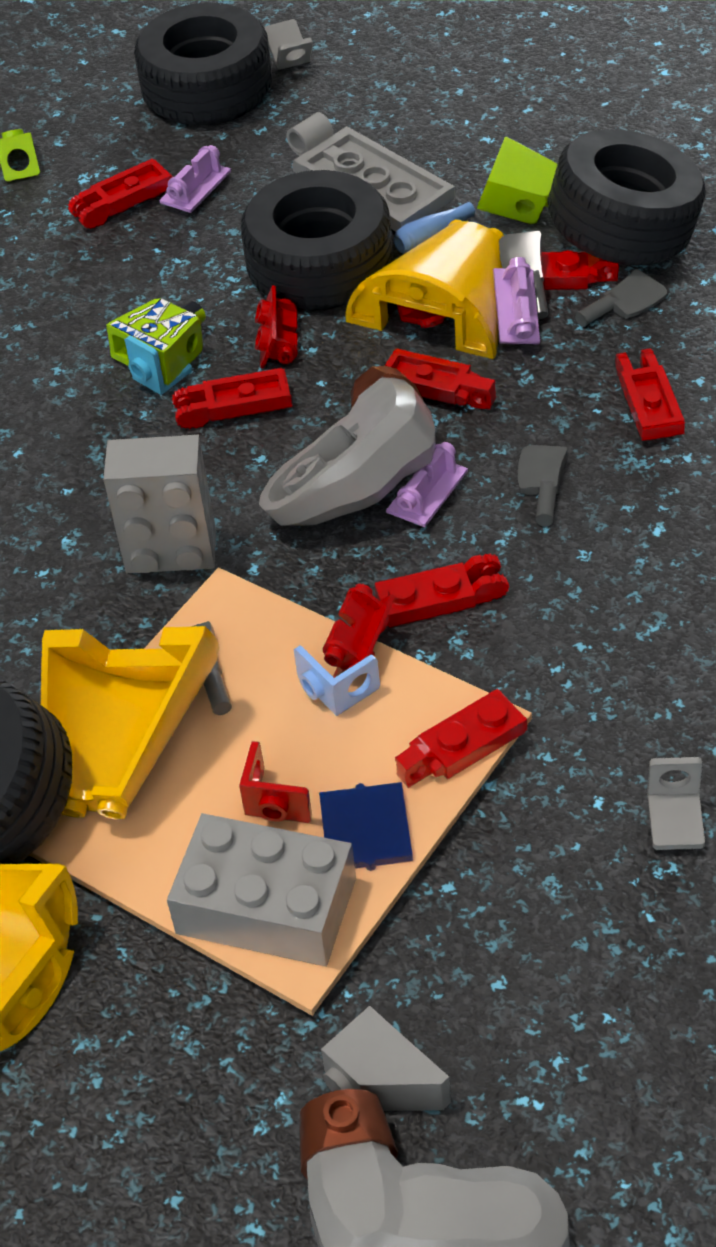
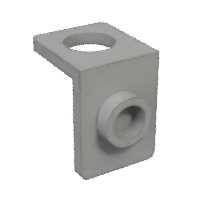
[264,19,313,70]
[647,757,705,850]

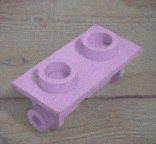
[160,145,231,213]
[493,257,540,344]
[386,442,468,527]

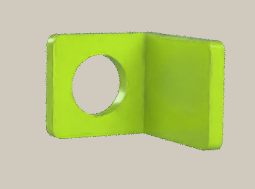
[0,129,40,182]

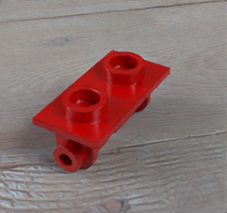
[255,285,298,369]
[322,584,395,678]

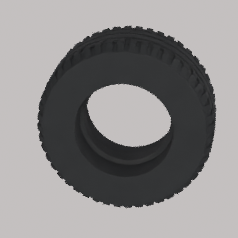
[134,2,272,125]
[548,129,706,265]
[241,170,392,310]
[0,679,73,864]

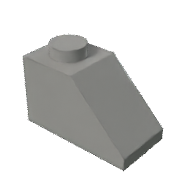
[321,1006,451,1111]

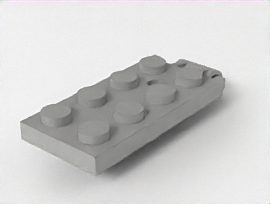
[287,112,455,231]

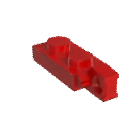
[542,250,619,290]
[384,348,496,409]
[395,688,527,788]

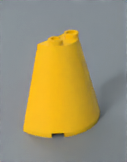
[345,220,504,359]
[41,626,219,819]
[0,864,78,1052]

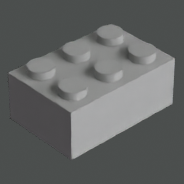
[103,434,216,574]
[167,813,356,967]

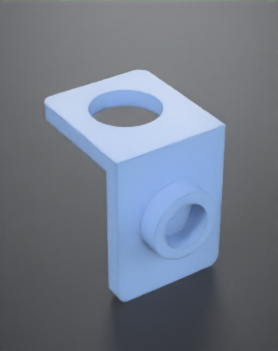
[294,645,380,716]

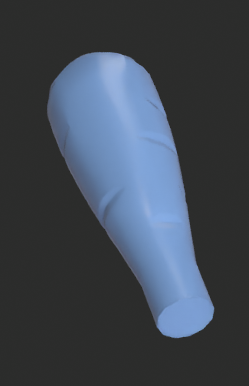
[394,202,476,254]

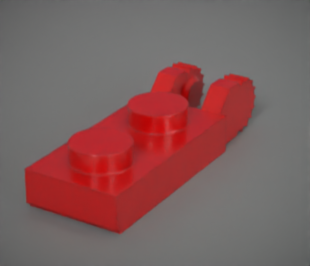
[67,158,173,229]
[615,348,685,441]
[172,368,292,429]
[374,553,510,627]

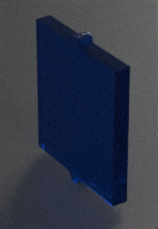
[319,782,413,871]

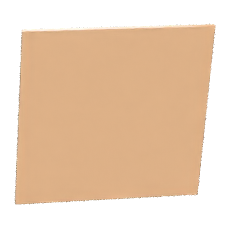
[29,567,532,1016]

